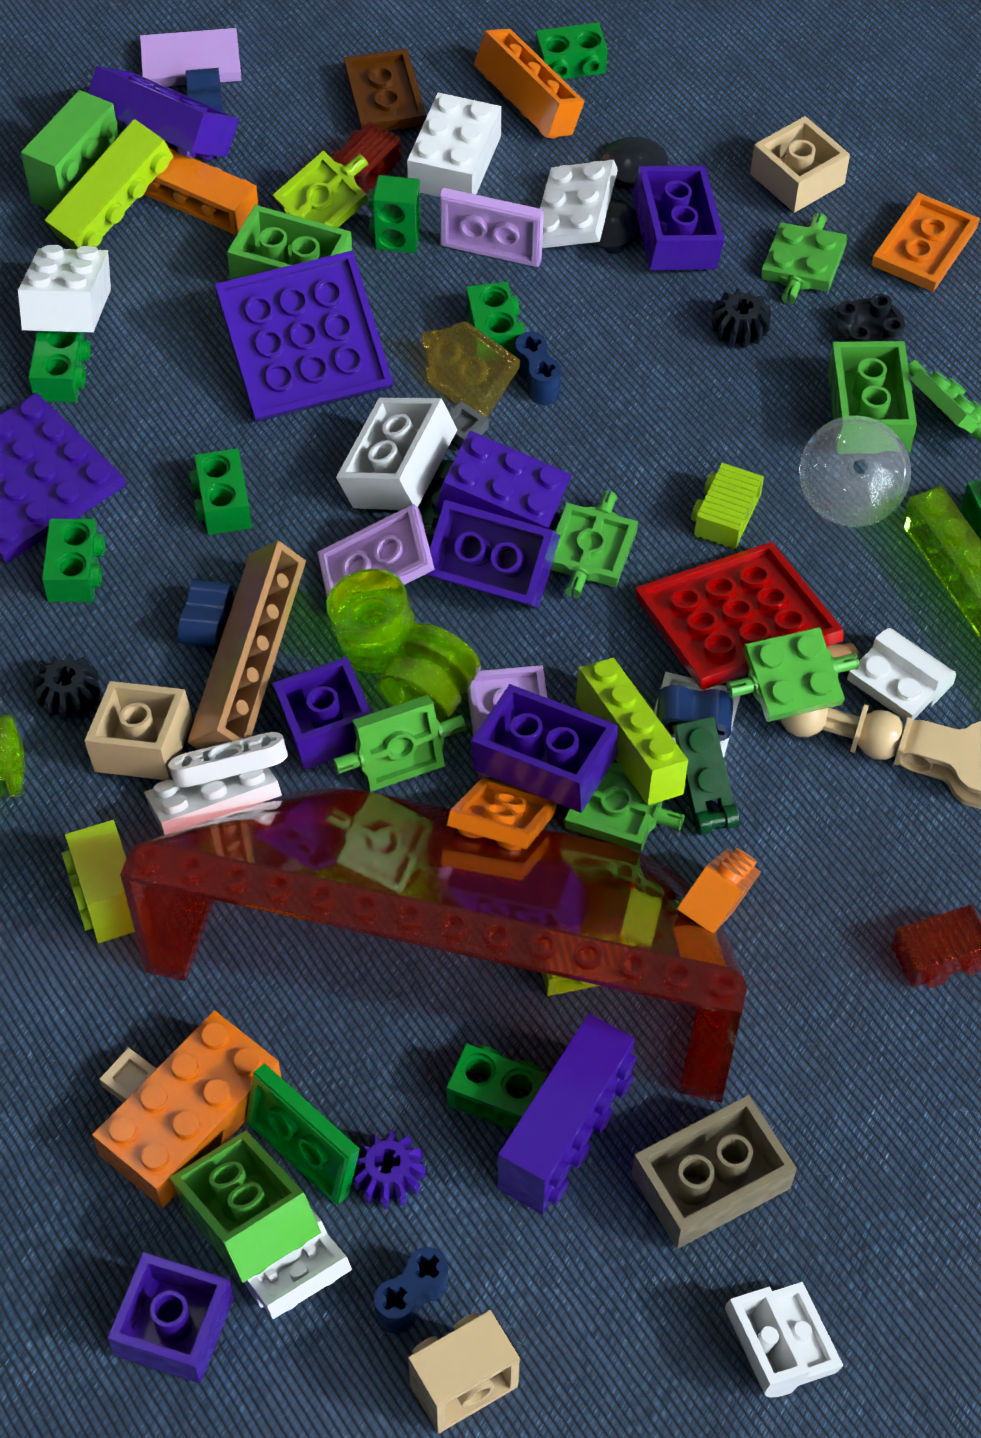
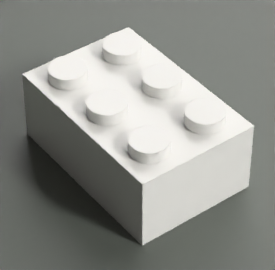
[407,93,501,197]
[18,245,111,332]
[336,398,457,510]

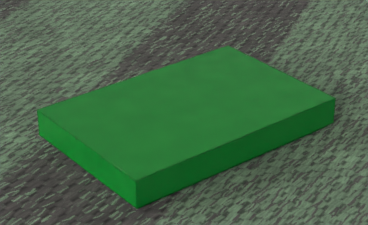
[245,1063,360,1205]

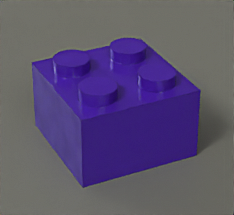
[273,657,372,770]
[107,1252,234,1384]

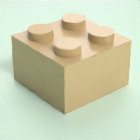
[750,116,850,213]
[84,681,194,780]
[408,1310,520,1434]

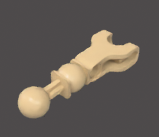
[781,704,981,809]

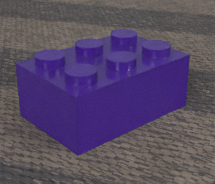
[632,165,725,270]
[435,430,572,529]
[425,500,560,609]
[471,684,618,813]

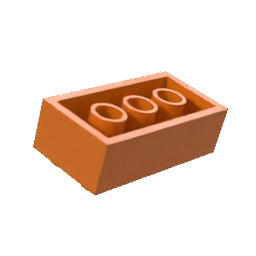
[92,1010,281,1209]

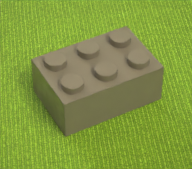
[631,1095,797,1249]

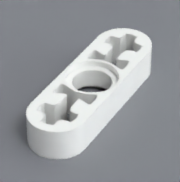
[168,732,288,787]

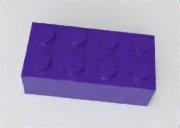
[88,66,239,160]
[497,1013,637,1215]

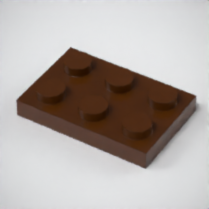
[344,49,426,134]

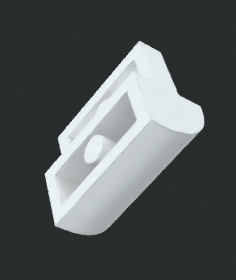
[847,628,956,721]
[244,1209,352,1319]
[725,1282,843,1397]

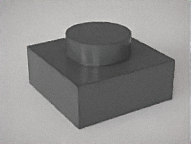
[449,401,489,447]

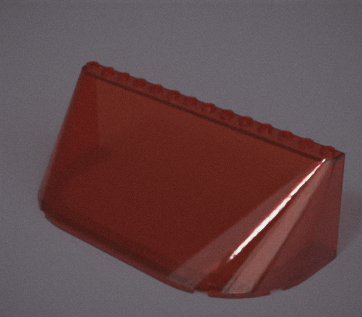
[120,788,747,1103]

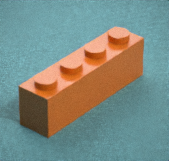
[474,29,585,139]
[144,147,259,235]
[677,848,761,934]

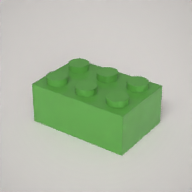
[21,90,119,211]
[227,205,352,280]
[827,341,917,454]
[169,1130,322,1283]

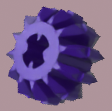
[352,1130,426,1209]

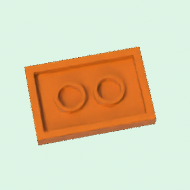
[871,192,980,292]
[447,777,557,850]

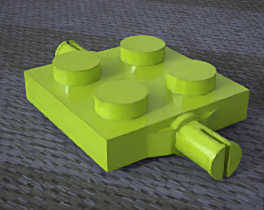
[273,150,369,228]

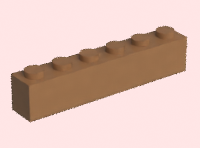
[187,540,306,750]

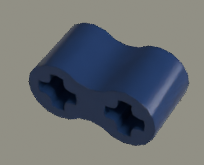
[186,67,223,111]
[515,332,561,405]
[178,579,233,649]
[656,685,734,741]
[374,1247,449,1334]

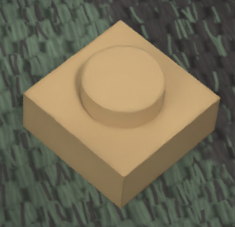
[99,1047,157,1103]

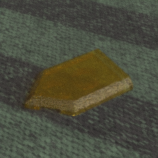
[421,321,520,417]

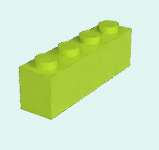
[45,119,173,249]
[575,658,688,805]

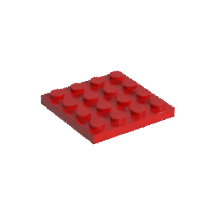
[635,542,843,691]

